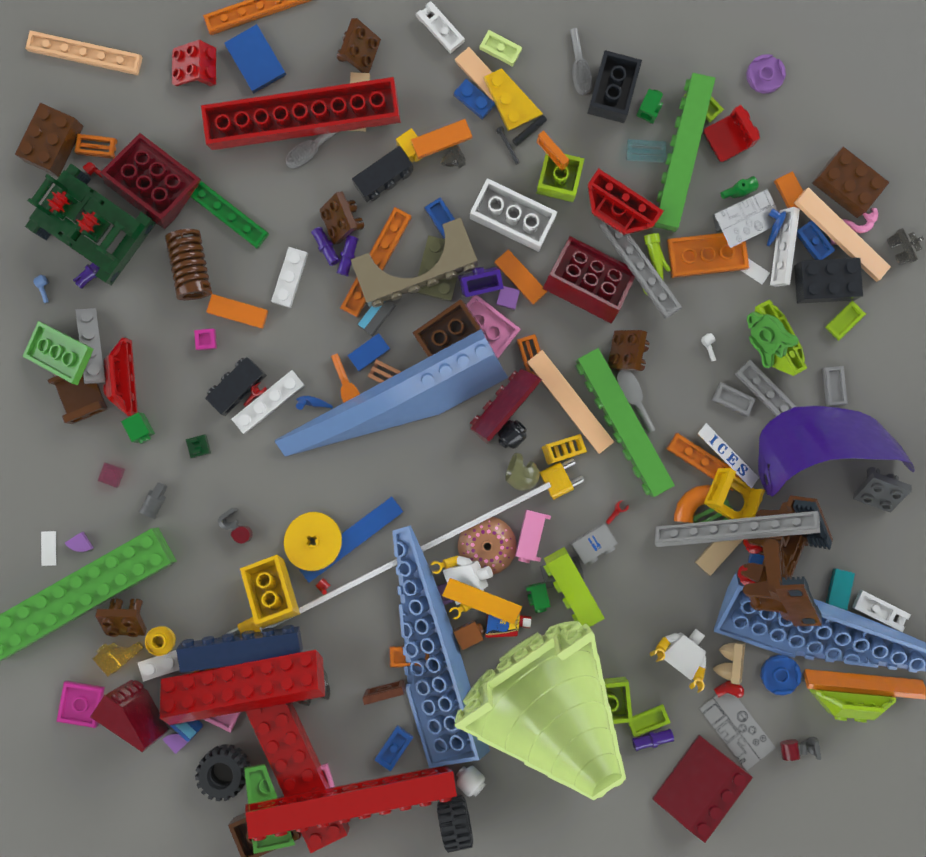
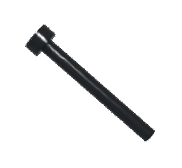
[496,126,520,165]

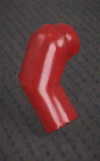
[713,681,744,698]

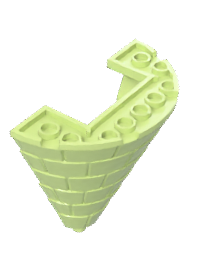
[454,621,626,800]

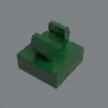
[186,434,211,458]

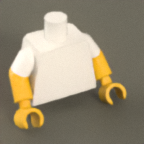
[430,555,493,619]
[650,629,706,693]

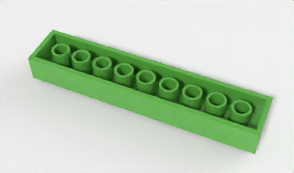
[0,527,177,661]

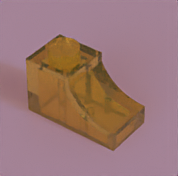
[92,641,144,677]

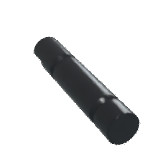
[512,115,547,146]

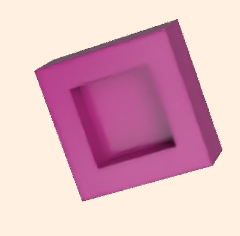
[194,328,217,350]

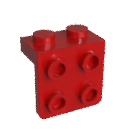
[172,40,216,87]
[703,105,760,162]

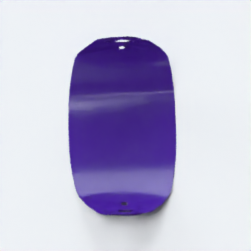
[758,406,915,497]

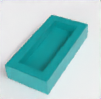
[826,568,855,610]

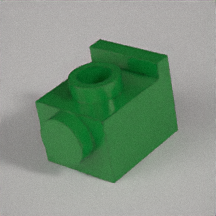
[636,89,663,124]
[525,582,551,613]

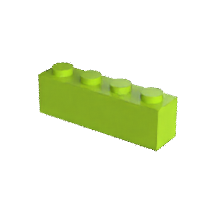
[543,547,605,627]

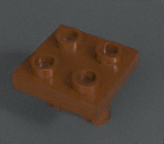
[337,18,381,73]
[320,191,364,245]
[608,330,650,371]
[95,598,147,637]

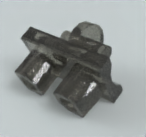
[887,228,924,265]

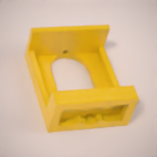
[704,468,765,519]

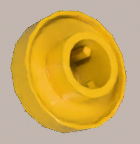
[145,626,176,656]

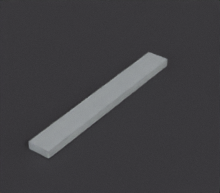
[655,511,820,547]

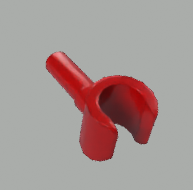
[83,162,102,178]
[243,382,267,407]
[605,500,629,525]
[315,578,331,595]

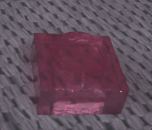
[98,462,125,488]

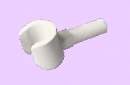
[701,333,716,362]

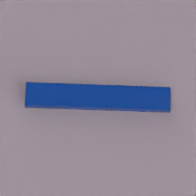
[297,496,404,583]

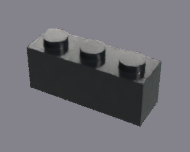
[352,146,413,202]
[205,357,267,416]

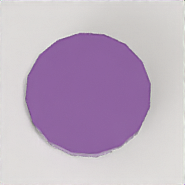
[746,54,786,94]

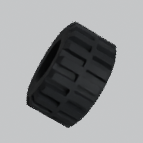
[195,744,250,802]
[437,795,473,853]

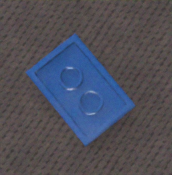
[224,24,286,94]

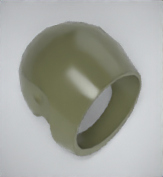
[505,453,540,491]

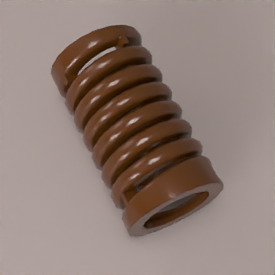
[165,229,212,301]

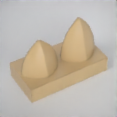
[713,641,746,685]

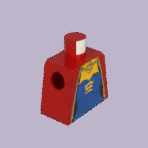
[485,611,531,638]

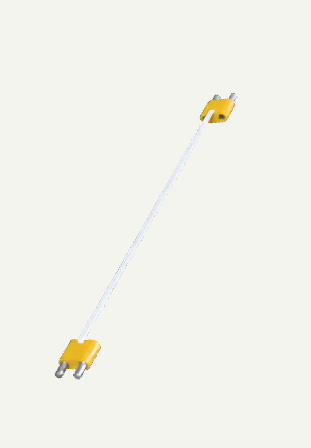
[227,458,584,635]

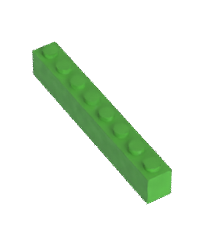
[654,73,715,232]
[575,348,675,497]

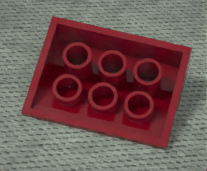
[100,133,201,230]
[542,236,635,324]
[470,369,542,444]
[90,680,169,753]
[652,735,753,843]

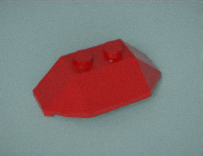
[587,168,664,235]
[103,338,138,416]

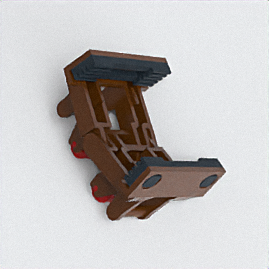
[737,495,833,626]

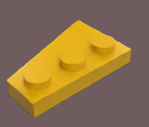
[483,68,543,131]

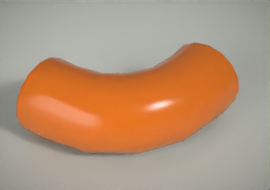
[674,485,711,523]

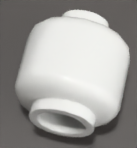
[456,766,486,797]

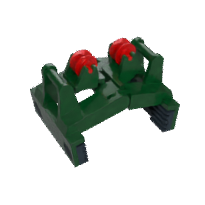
[25,164,156,286]

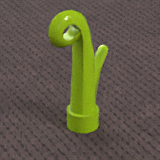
[643,233,671,296]

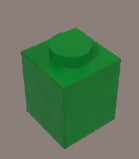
[121,412,155,444]

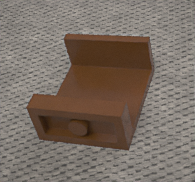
[48,374,108,424]

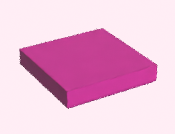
[56,681,105,728]

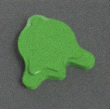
[747,312,799,368]

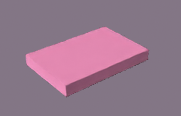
[467,295,521,358]

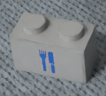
[570,523,618,565]

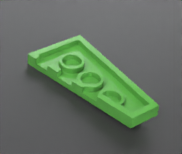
[244,764,295,854]

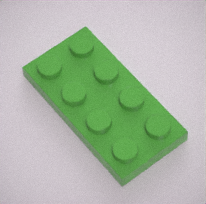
[23,321,94,385]

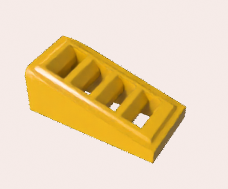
[542,434,587,465]

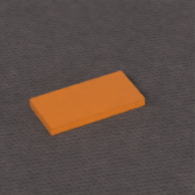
[667,233,749,278]

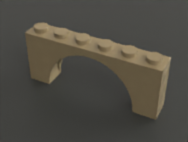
[351,217,478,308]

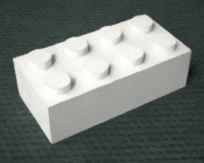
[470,178,557,252]

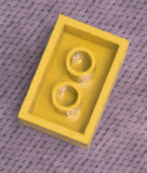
[240,555,300,628]

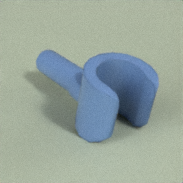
[33,275,49,303]

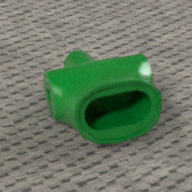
[720,176,759,199]

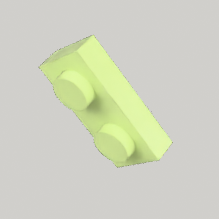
[480,30,522,67]

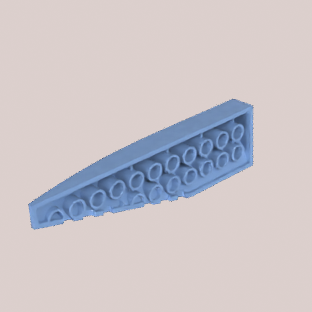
[392,525,490,768]

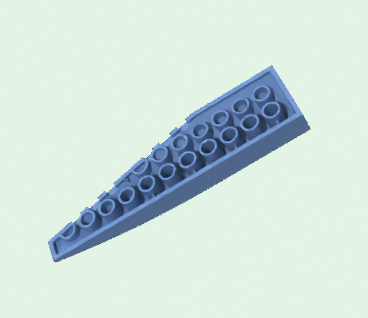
[275,329,508,456]
[714,572,926,673]

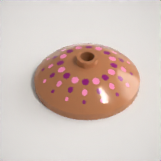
[458,517,516,574]

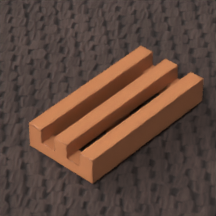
[367,359,401,383]

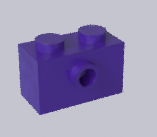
[458,267,504,297]

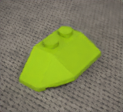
[754,299,807,376]
[809,689,896,723]

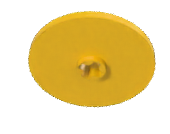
[284,512,342,571]

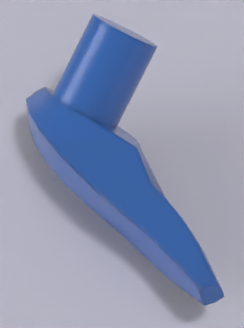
[767,209,786,246]
[296,396,333,410]

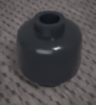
[498,420,527,449]

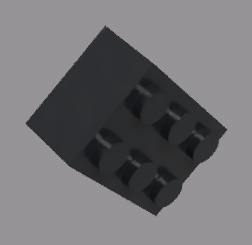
[587,50,642,123]
[794,258,863,304]

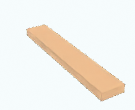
[25,30,143,75]
[794,187,891,282]
[527,350,614,454]

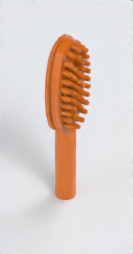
[331,353,360,403]

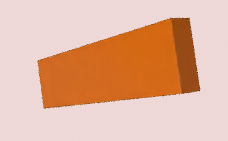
[666,433,741,491]

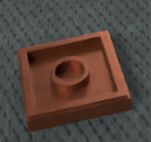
[363,680,406,705]

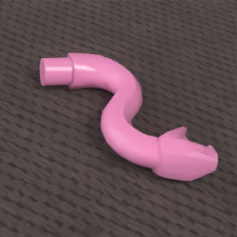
[829,208,878,245]

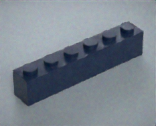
[176,625,303,673]

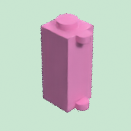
[515,510,551,563]

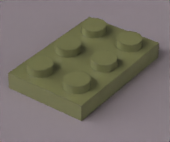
[415,235,459,302]

